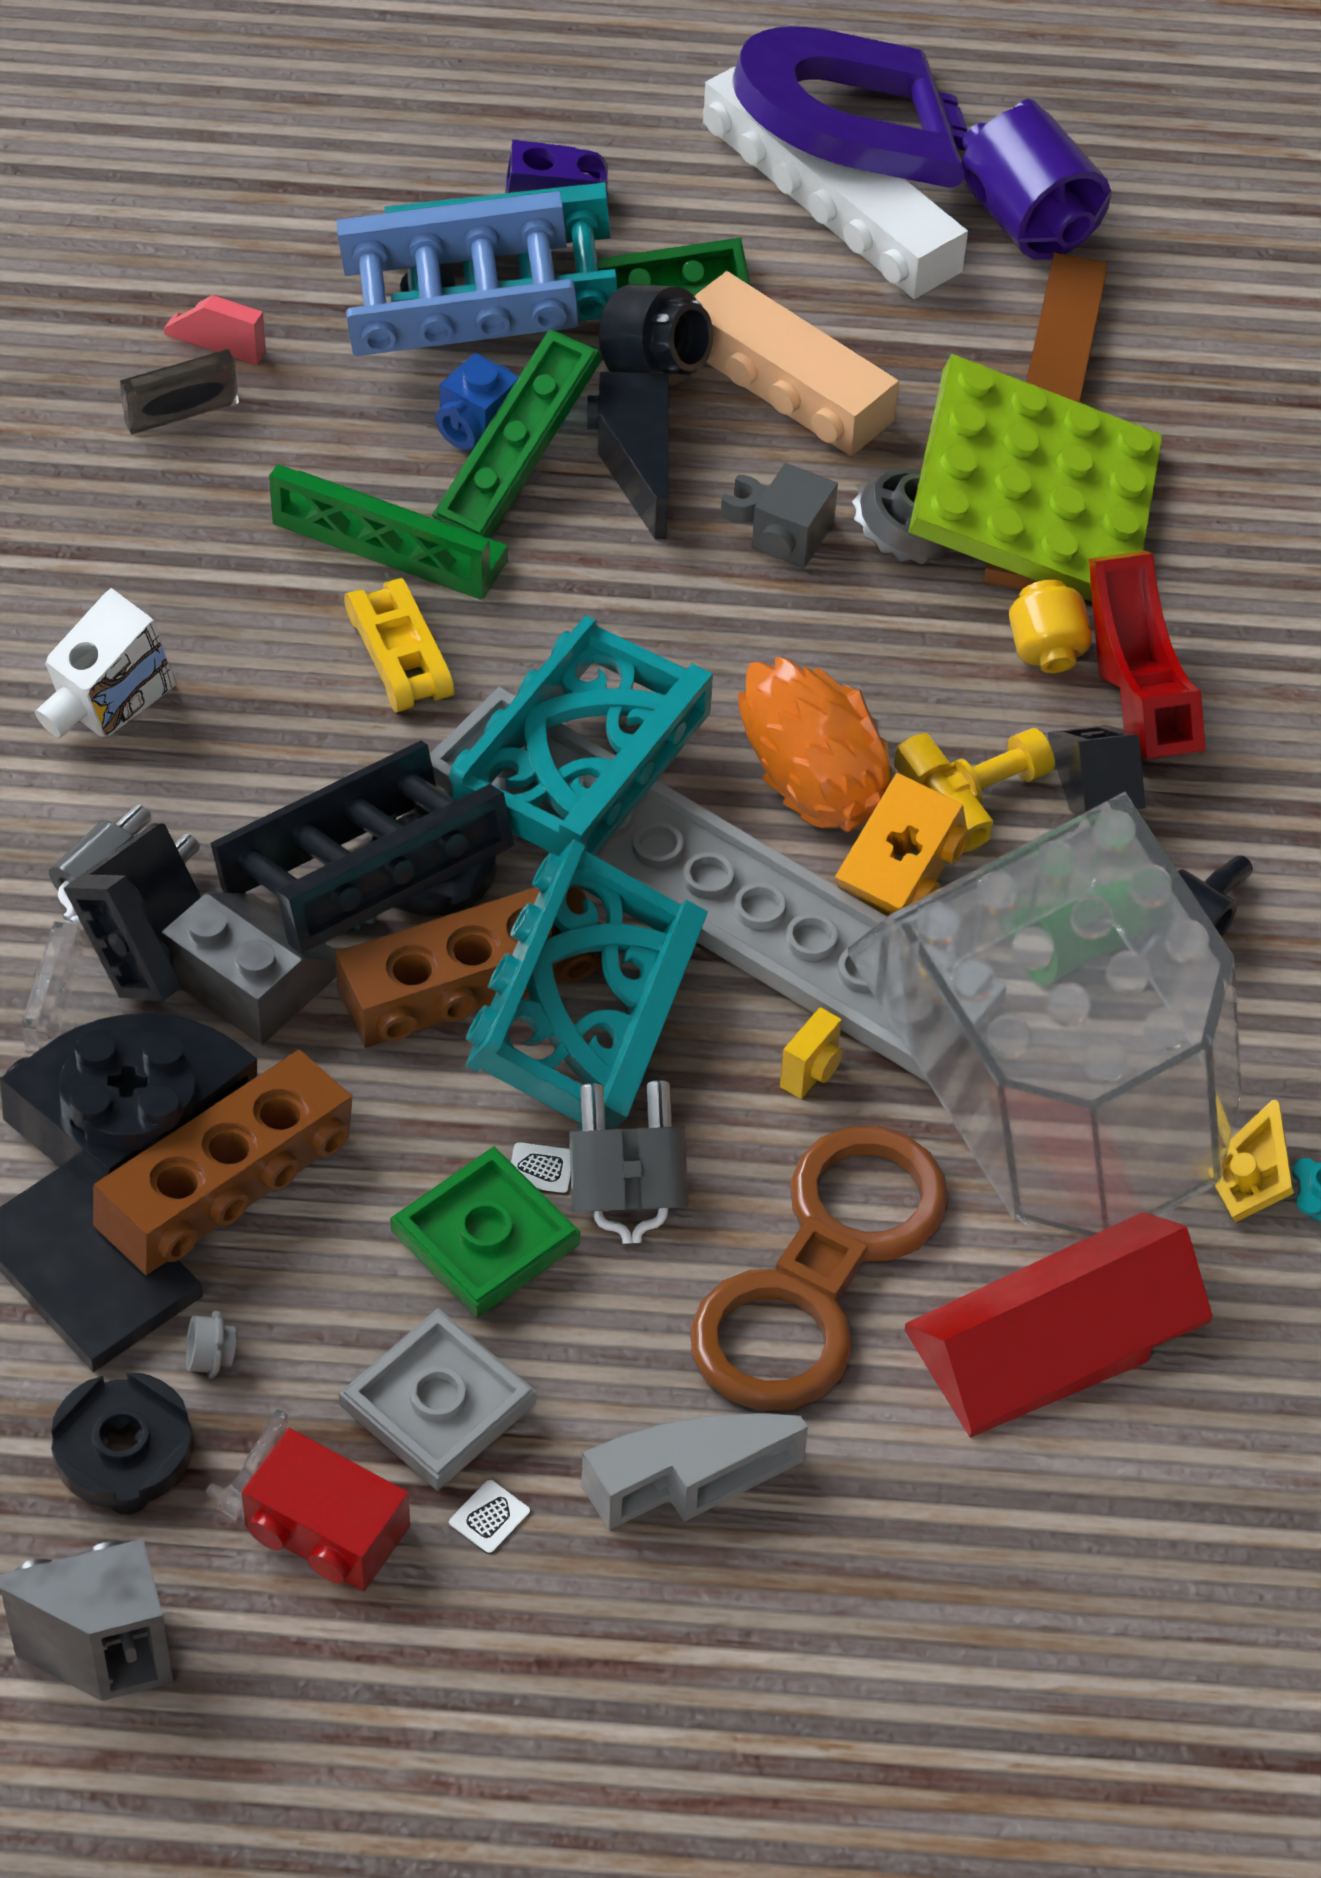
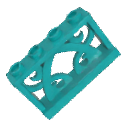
[449,615,713,856]
[465,839,709,1131]

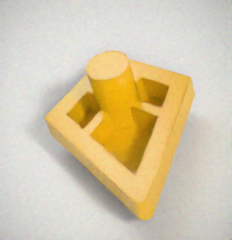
[1204,1100,1294,1223]

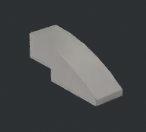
[581,1413,808,1530]

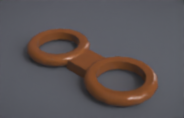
[690,1126,948,1412]

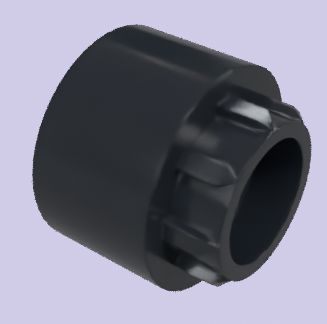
[599,284,713,385]

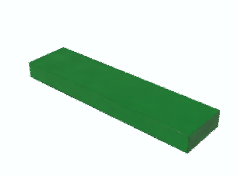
[432,329,602,539]

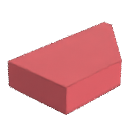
[164,295,266,365]

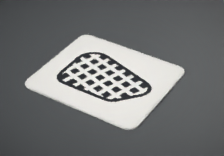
[511,1142,571,1193]
[449,1480,530,1553]

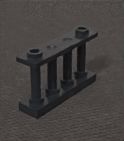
[210,740,514,953]

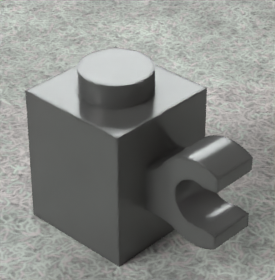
[721,463,838,568]

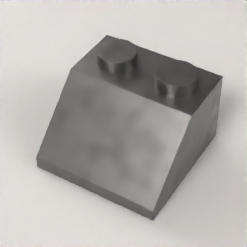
[162,893,337,1045]

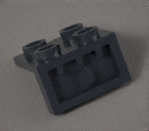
[63,823,201,1001]

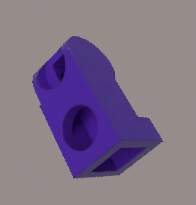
[505,140,608,201]

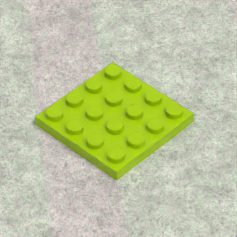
[908,354,1162,602]

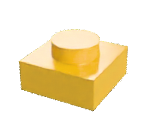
[780,1007,843,1099]

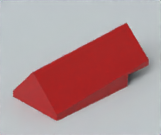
[904,1212,1213,1438]

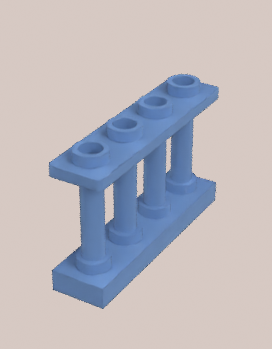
[336,191,578,356]

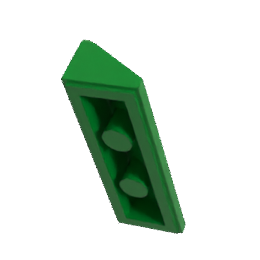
[597,237,751,296]

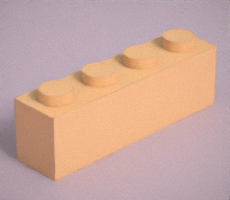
[695,271,899,457]

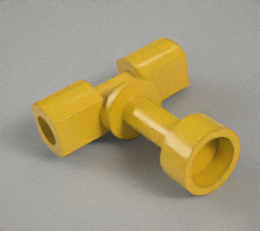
[894,728,1055,853]

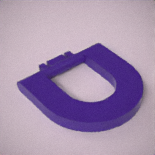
[732,26,968,188]

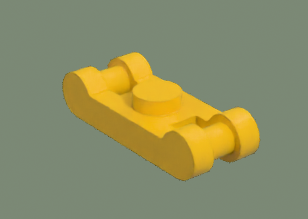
[344,578,454,713]

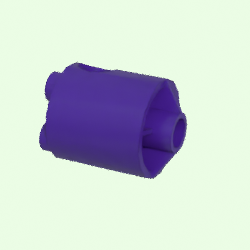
[962,99,1112,260]

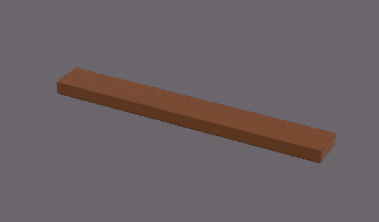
[983,253,1108,589]

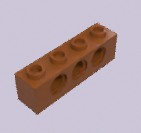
[335,886,603,1048]
[93,1049,353,1275]

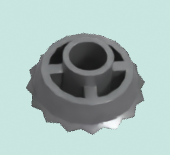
[852,468,953,565]

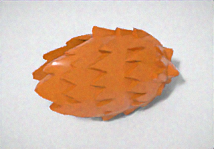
[738,657,892,833]

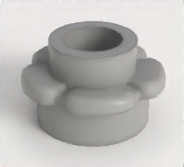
[186,1311,236,1379]

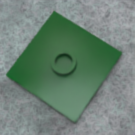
[390,1146,581,1319]

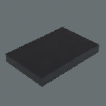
[0,1165,203,1372]

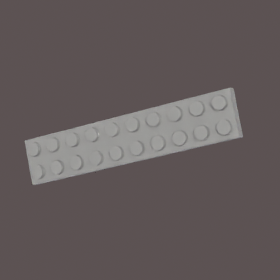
[430,687,1007,1085]

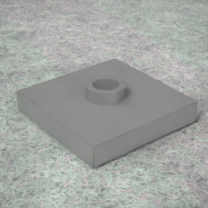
[339,1308,536,1491]

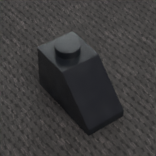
[1048,725,1146,824]

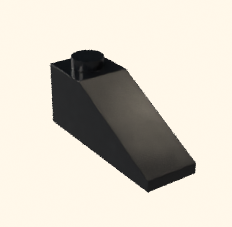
[587,372,668,539]

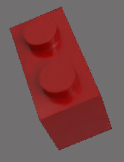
[241,1428,410,1592]

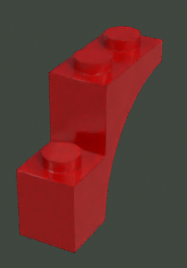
[1089,551,1206,759]

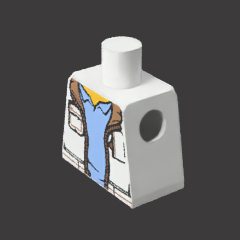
[35,588,176,738]

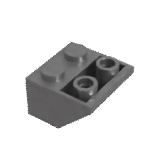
[0,1538,173,1701]

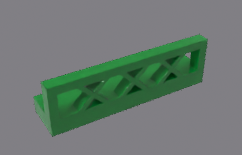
[269,464,508,600]

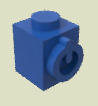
[435,352,519,451]

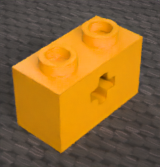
[835,773,970,929]

